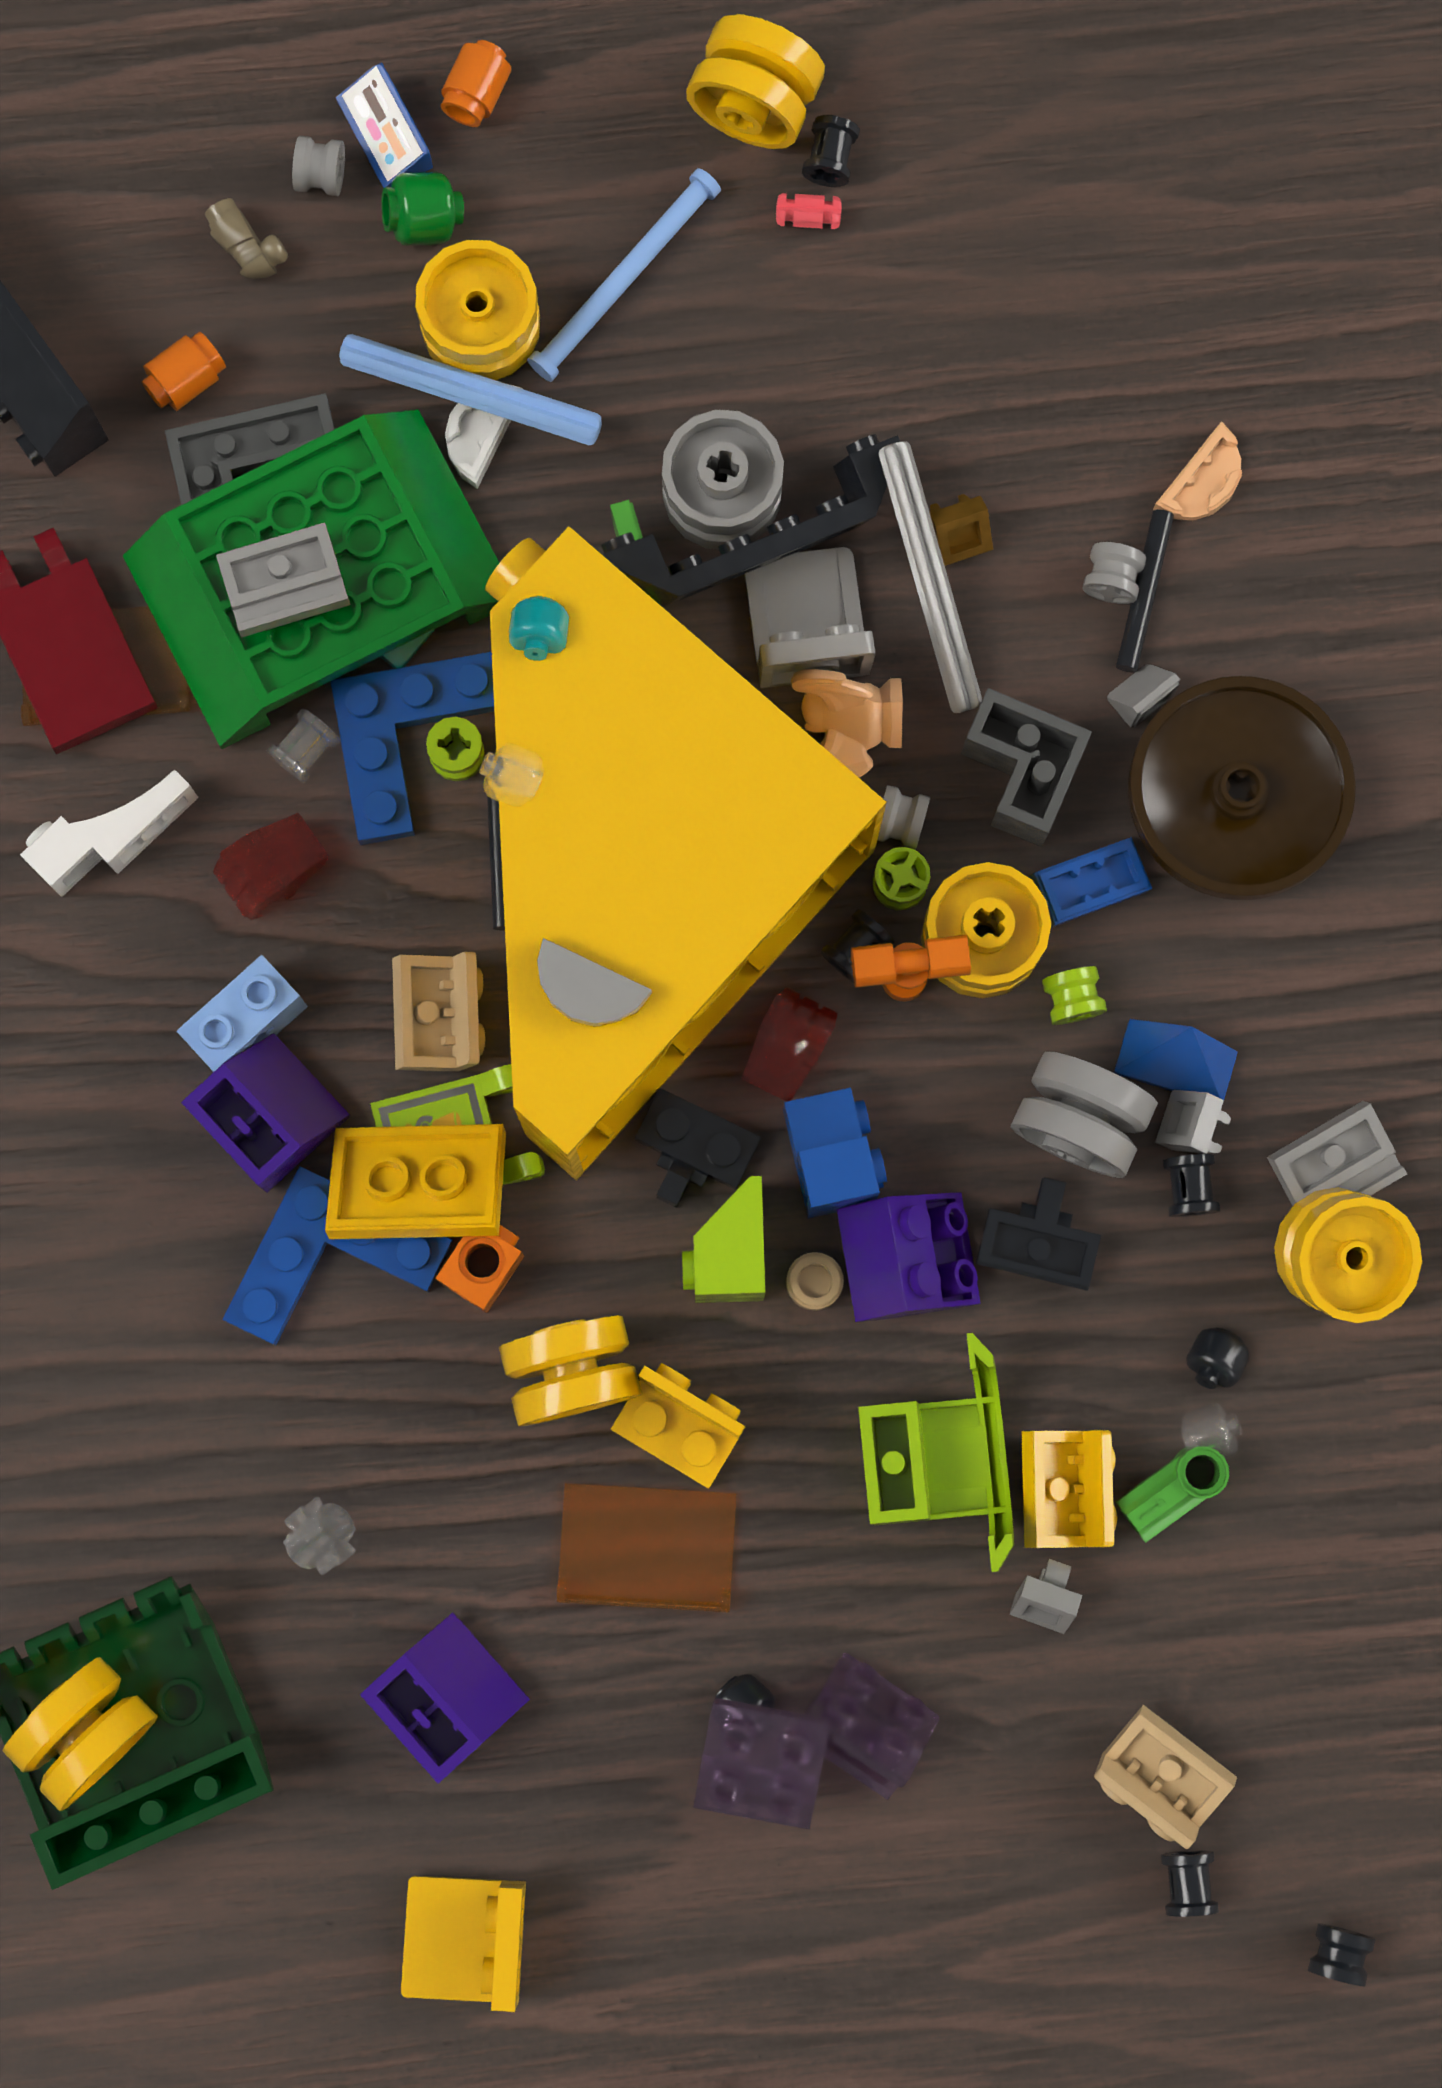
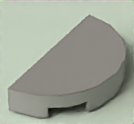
[537,938,652,1027]

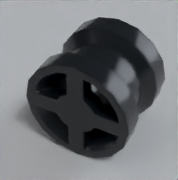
[1308,1923,1375,1987]

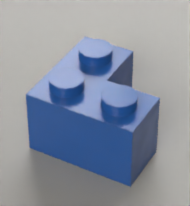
[783,1087,887,1219]

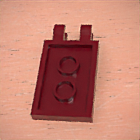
[0,527,158,755]

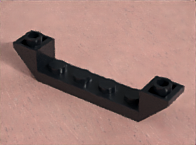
[601,434,900,607]

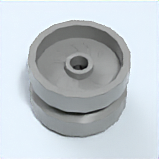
[662,410,784,550]
[1010,1052,1158,1178]

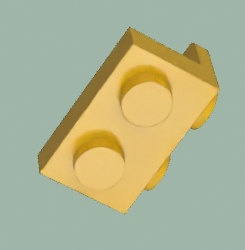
[1021,1430,1117,1548]

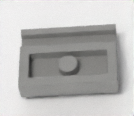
[216,522,351,637]
[1267,1101,1407,1206]

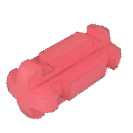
[776,193,842,229]

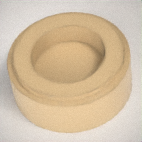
[786,1252,844,1311]

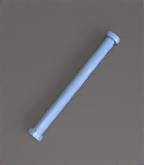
[527,168,721,382]

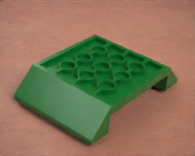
[123,409,499,750]

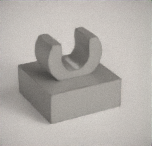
[1155,1090,1231,1154]
[1009,1559,1082,1634]

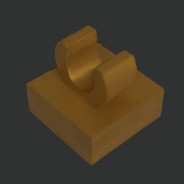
[930,494,994,566]

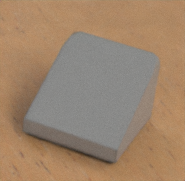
[1107,664,1181,728]

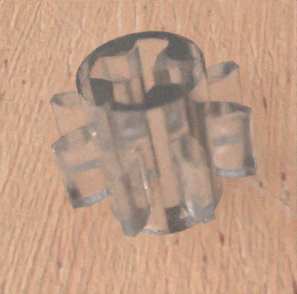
[283,1497,356,1575]

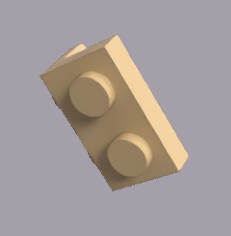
[392,952,485,1071]
[1094,1705,1237,1849]

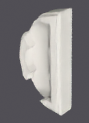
[445,384,523,489]

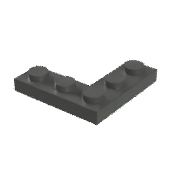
[164,393,335,505]

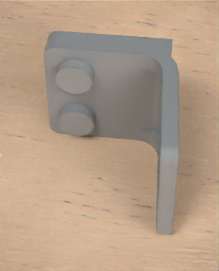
[745,547,876,688]

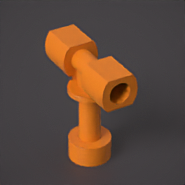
[851,935,971,1002]

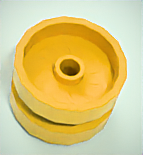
[686,14,825,149]
[415,240,540,380]
[921,862,1051,999]
[1274,1187,1422,1323]
[499,1315,642,1426]
[2,1657,158,1811]

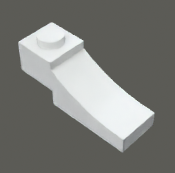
[20,769,199,897]

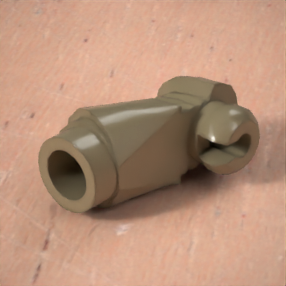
[205,198,288,279]

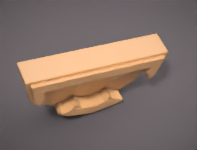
[1153,421,1242,521]

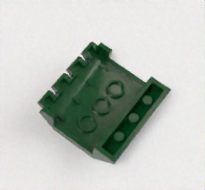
[0,1576,274,1890]

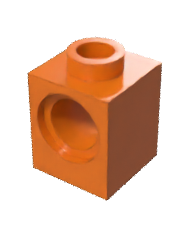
[435,1225,525,1313]

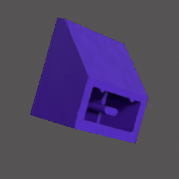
[181,1033,351,1193]
[837,1192,981,1322]
[360,1612,530,1784]

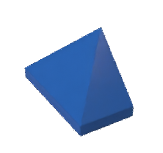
[1113,1019,1238,1100]

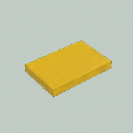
[325,1124,506,1239]

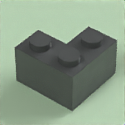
[961,688,1092,847]

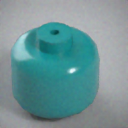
[509,596,569,661]

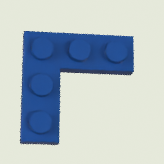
[331,652,494,845]
[222,1166,454,1346]

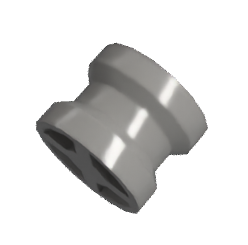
[292,135,345,196]
[1082,542,1146,604]
[877,785,930,850]

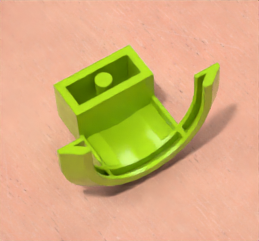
[858,1333,1014,1572]

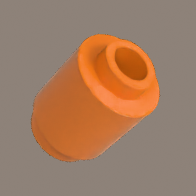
[441,40,512,127]
[141,331,226,411]

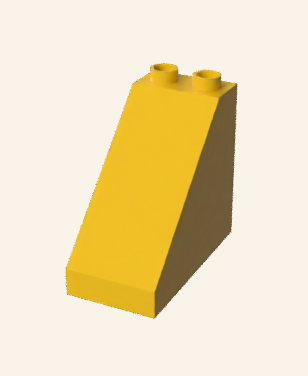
[485,526,887,1181]

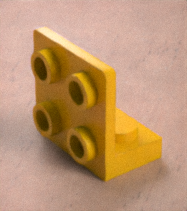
[610,1363,745,1489]
[401,1876,526,2012]

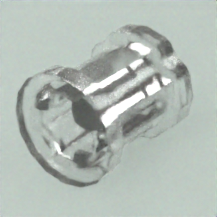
[266,708,341,783]

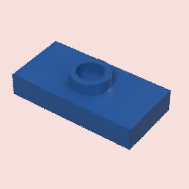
[1028,837,1153,928]

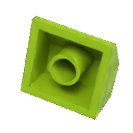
[682,1176,765,1303]

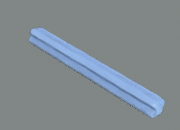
[339,334,602,445]

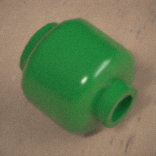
[381,172,464,246]

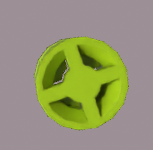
[426,717,485,781]
[872,847,931,910]
[1042,966,1107,1025]

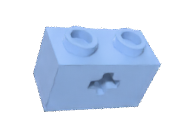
[177,955,308,1072]

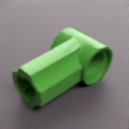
[1115,1445,1229,1543]

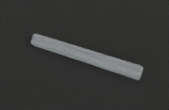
[879,441,983,713]

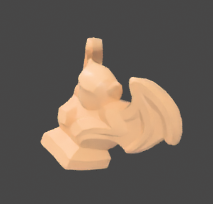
[791,669,903,778]

